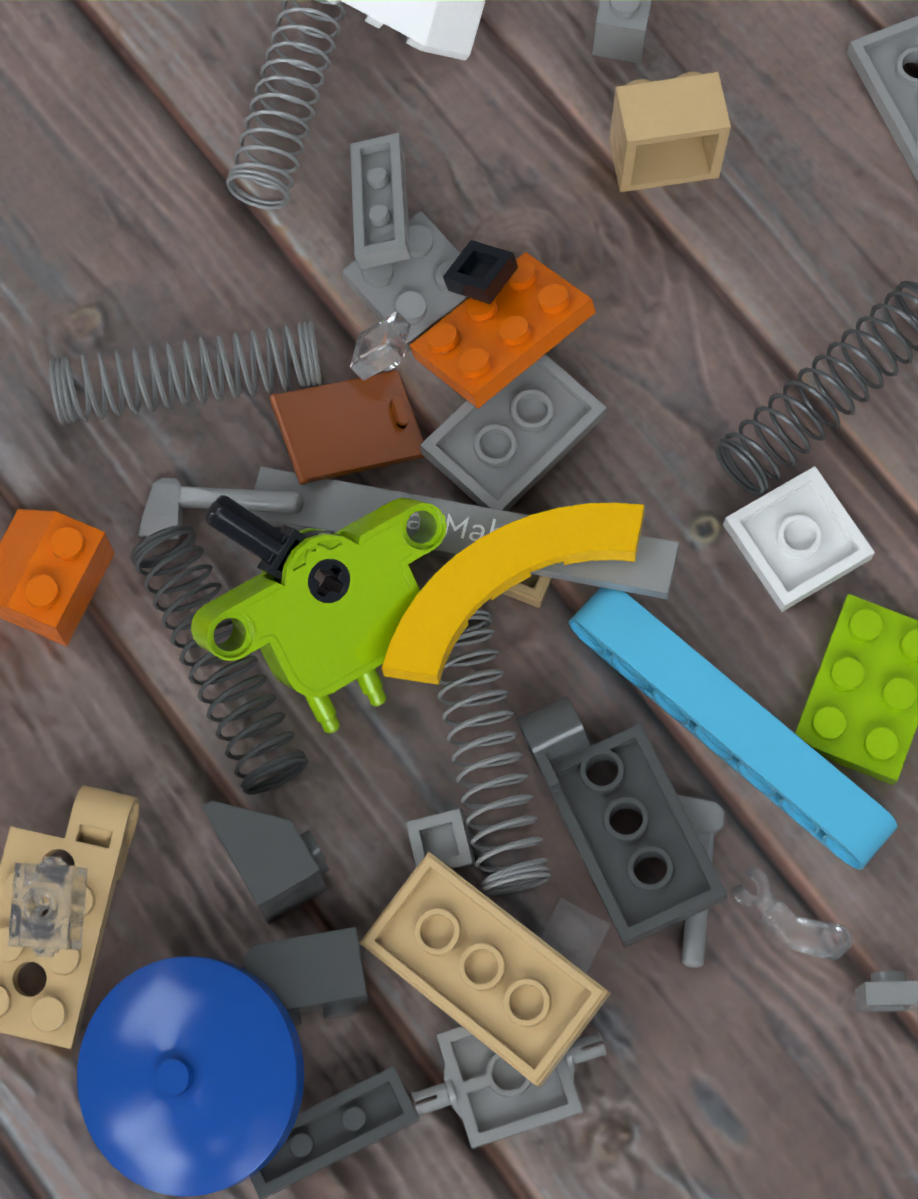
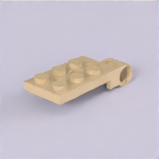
[0,785,140,1049]

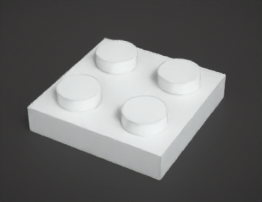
[723,466,875,612]

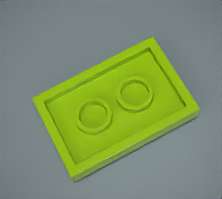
[794,594,918,786]

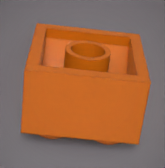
[0,509,115,647]

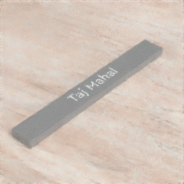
[251,466,679,600]

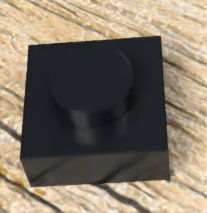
[443,240,518,304]

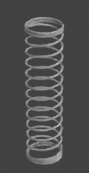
[226,0,346,210]
[438,609,552,895]

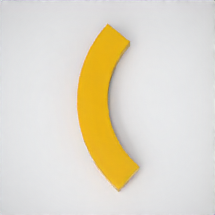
[382,502,645,685]

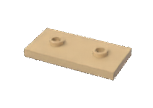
[359,852,611,1087]

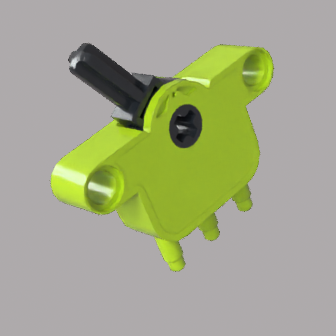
[191,495,447,734]

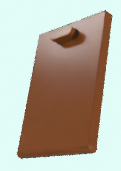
[269,370,425,485]

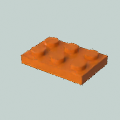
[409,252,596,409]

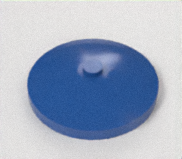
[77,957,304,1197]

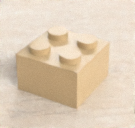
[609,72,731,192]

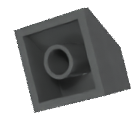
[202,801,329,925]

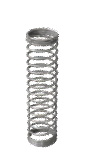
[49,320,322,425]

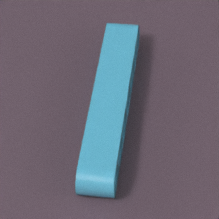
[568,587,898,870]

